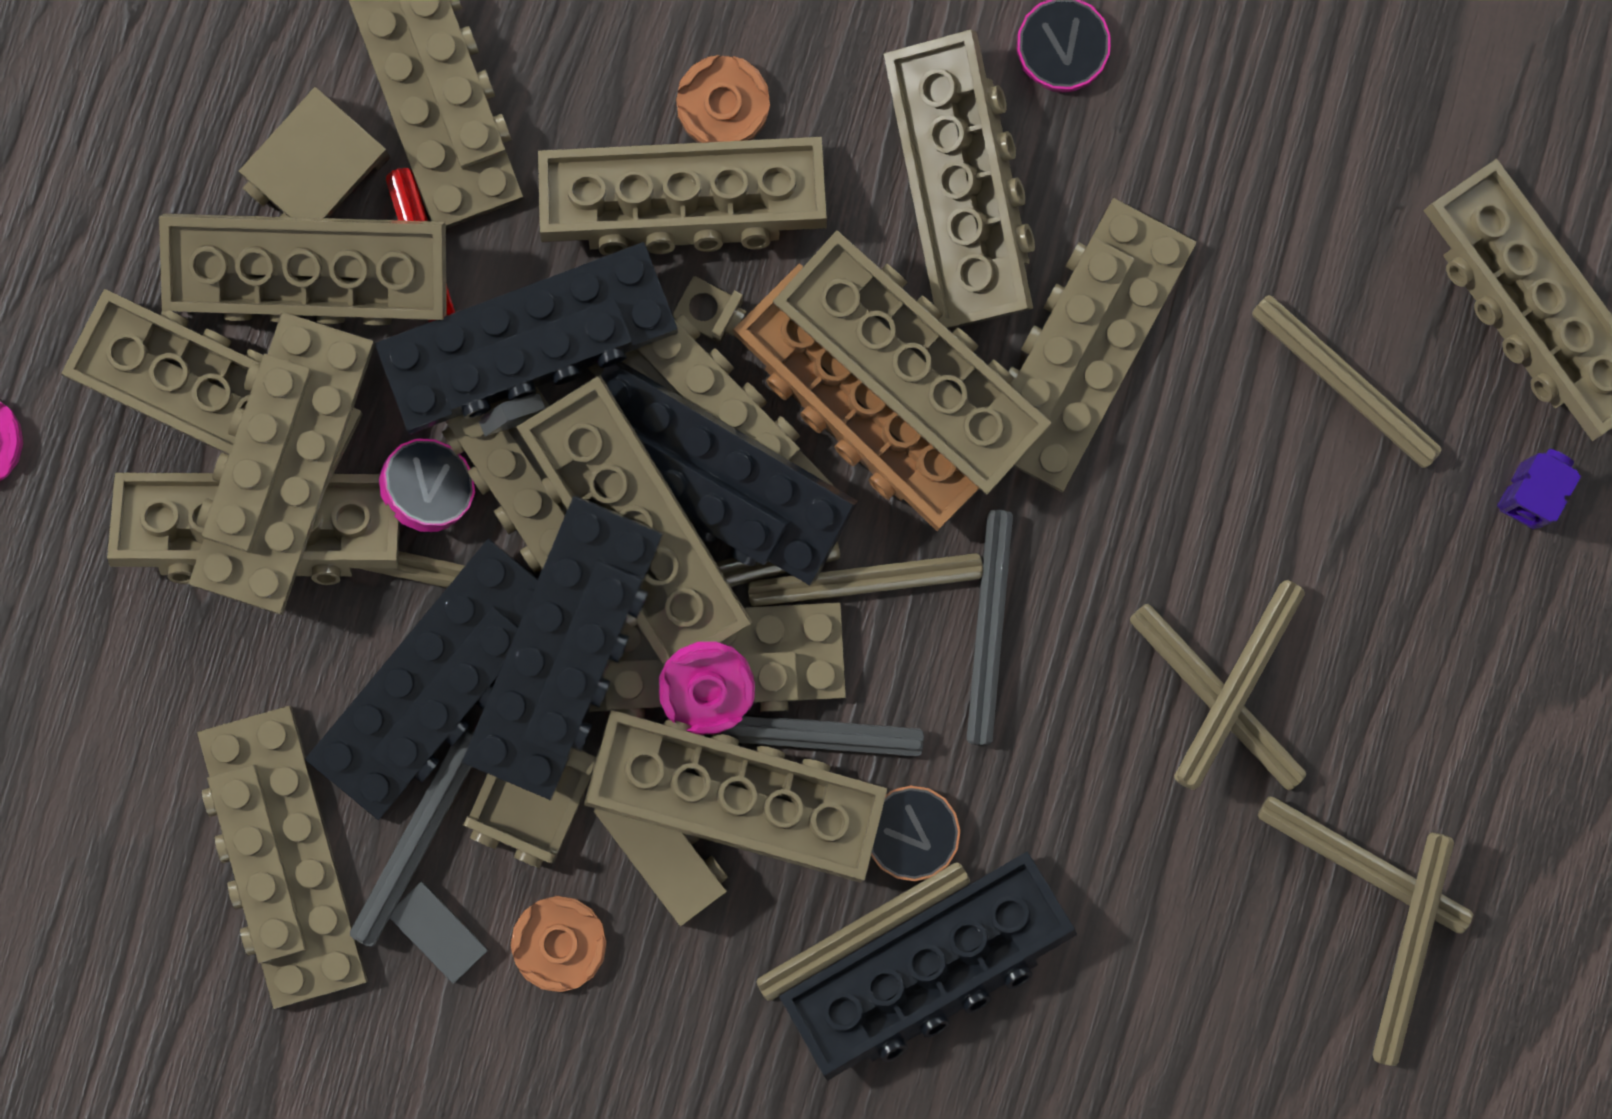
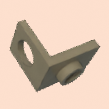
[672,276,747,344]

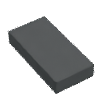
[390,881,489,984]

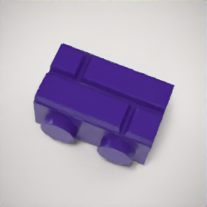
[1497,449,1581,529]

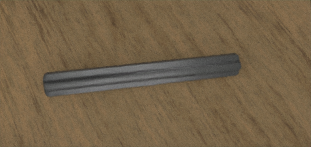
[967,510,1013,746]
[694,715,924,756]
[350,729,474,947]

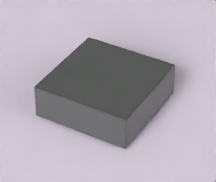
[478,393,546,437]

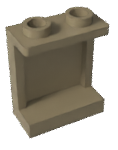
[239,87,390,218]
[463,749,597,869]

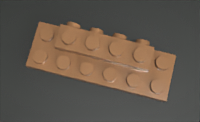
[732,263,979,531]

